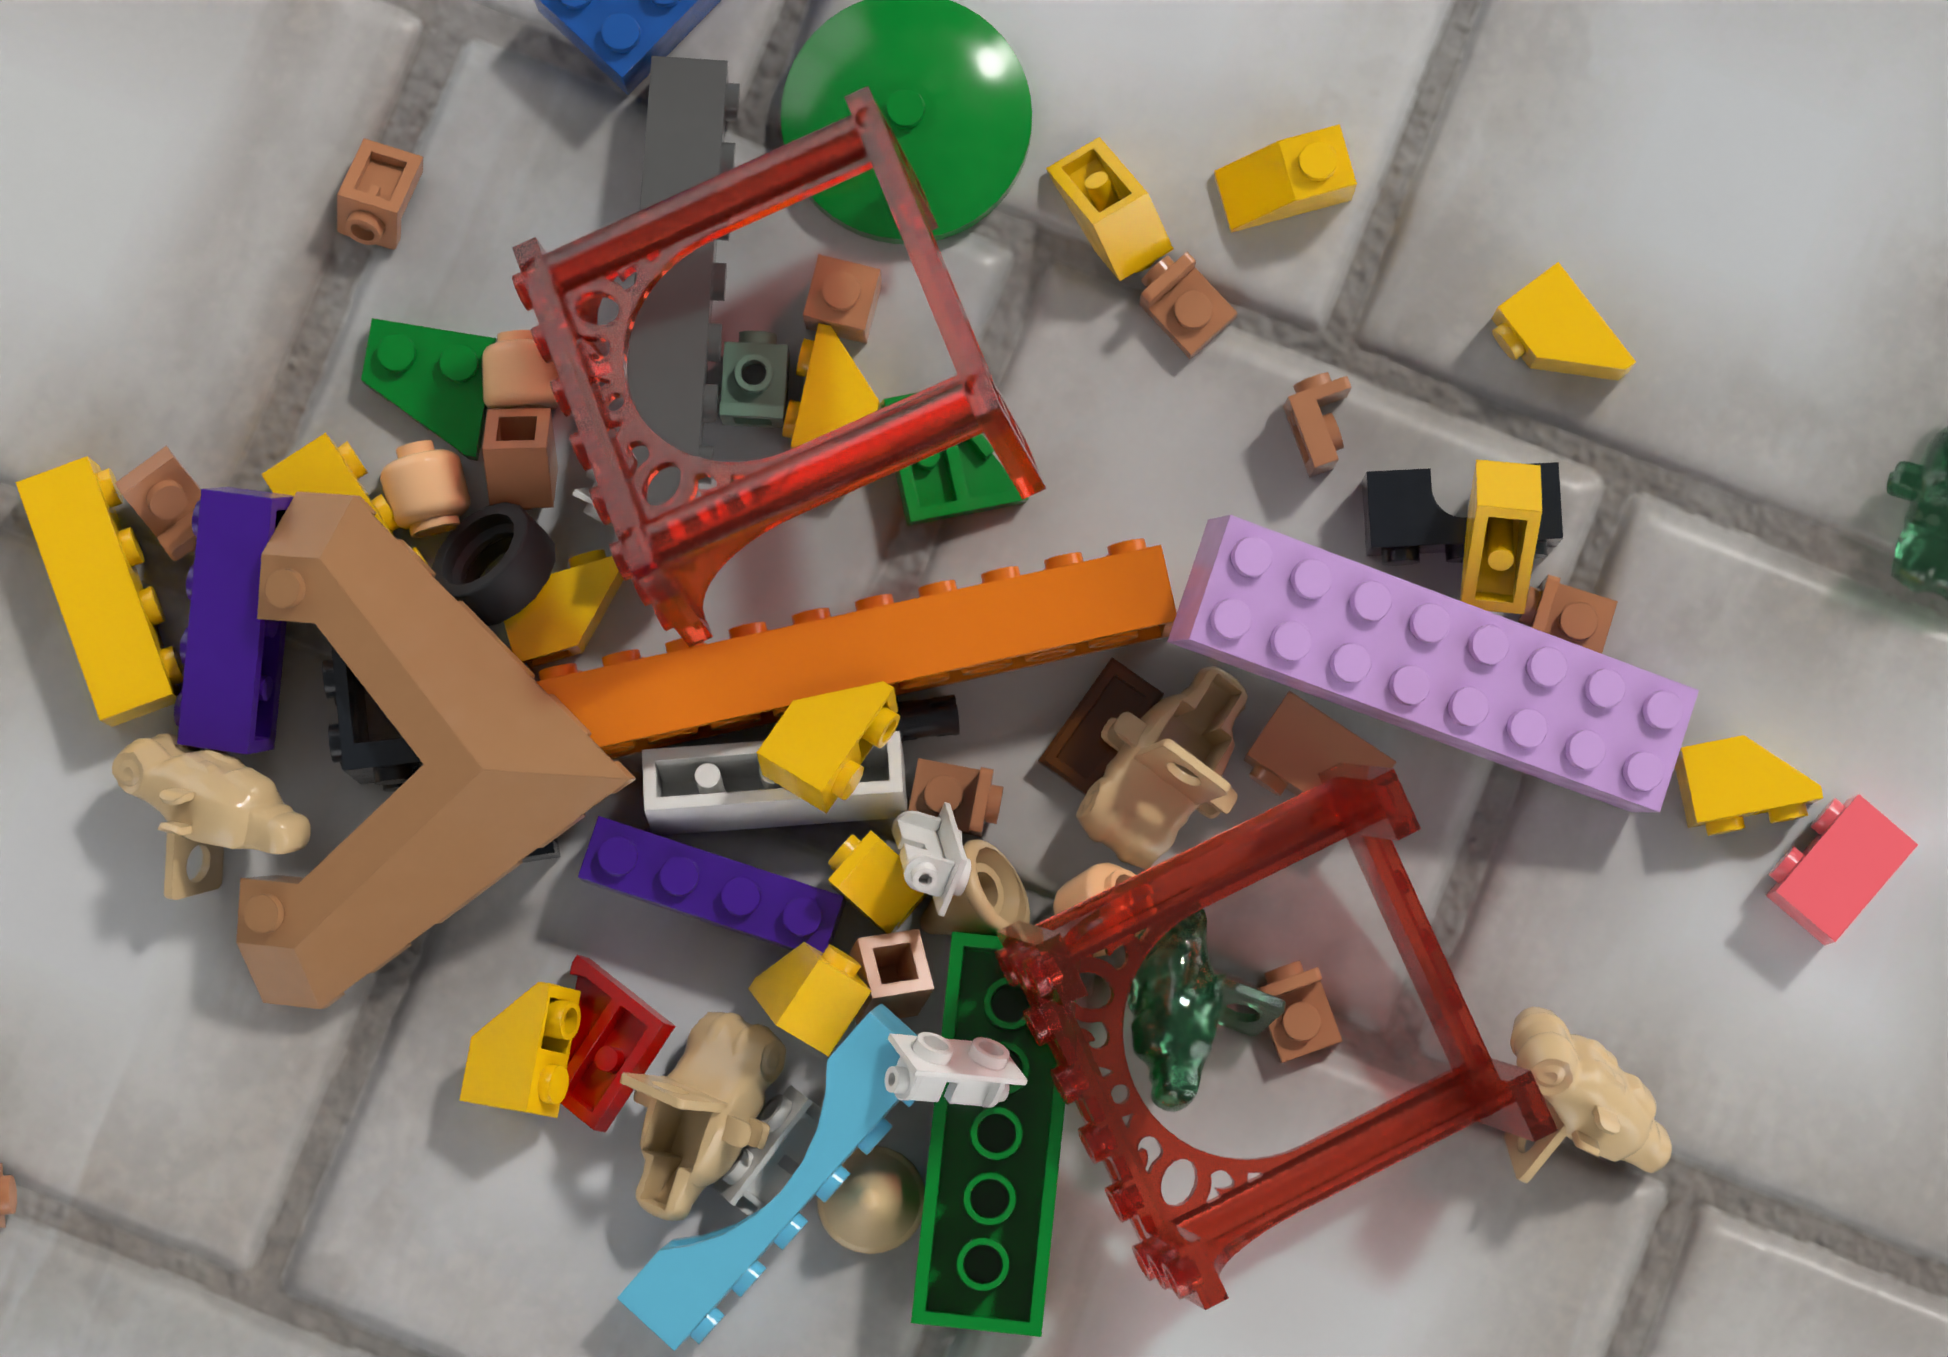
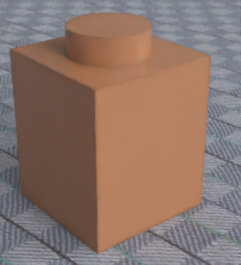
[803,254,882,344]
[482,408,558,510]
[848,929,934,1025]

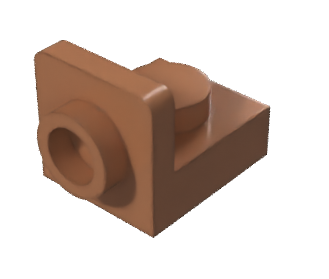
[337,138,423,250]
[1139,251,1238,359]
[1283,372,1352,478]
[115,445,201,561]
[1518,574,1618,654]
[908,758,1004,837]
[1254,960,1342,1064]

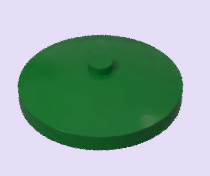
[781,0,1032,245]

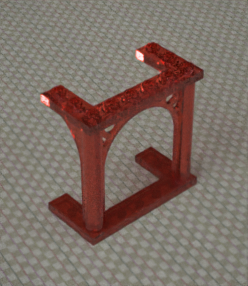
[512,86,1046,647]
[995,762,1558,1310]

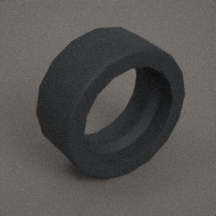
[431,502,556,626]

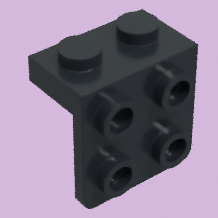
[322,646,423,792]

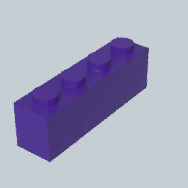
[174,487,294,755]
[578,816,846,953]

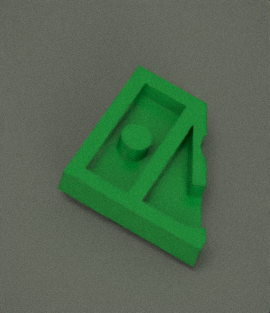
[361,318,497,461]
[880,387,1029,526]

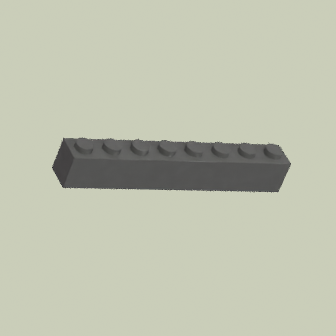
[614,56,740,566]

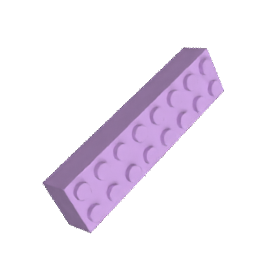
[1167,515,1699,812]

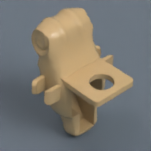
[1076,666,1248,869]
[112,733,311,900]
[1504,1007,1672,1183]
[620,1012,786,1221]

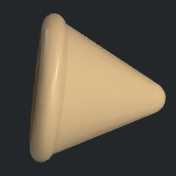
[920,839,1030,938]
[817,1146,925,1254]

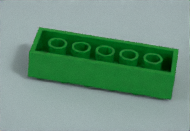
[911,932,1082,1337]

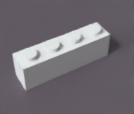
[642,731,907,835]

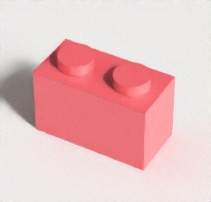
[1766,794,1918,946]

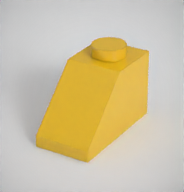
[1214,124,1357,233]
[1046,137,1174,281]
[1491,262,1636,381]
[1460,459,1542,614]
[748,942,872,1057]

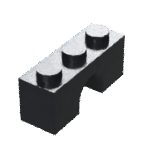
[1362,462,1563,566]

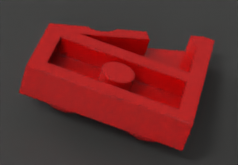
[560,955,676,1133]

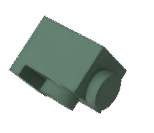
[719,331,790,428]

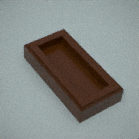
[1038,657,1164,795]

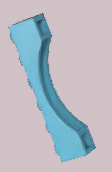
[617,1003,918,1351]

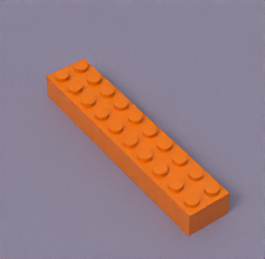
[536,538,1177,759]

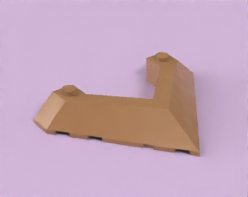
[236,491,636,1009]

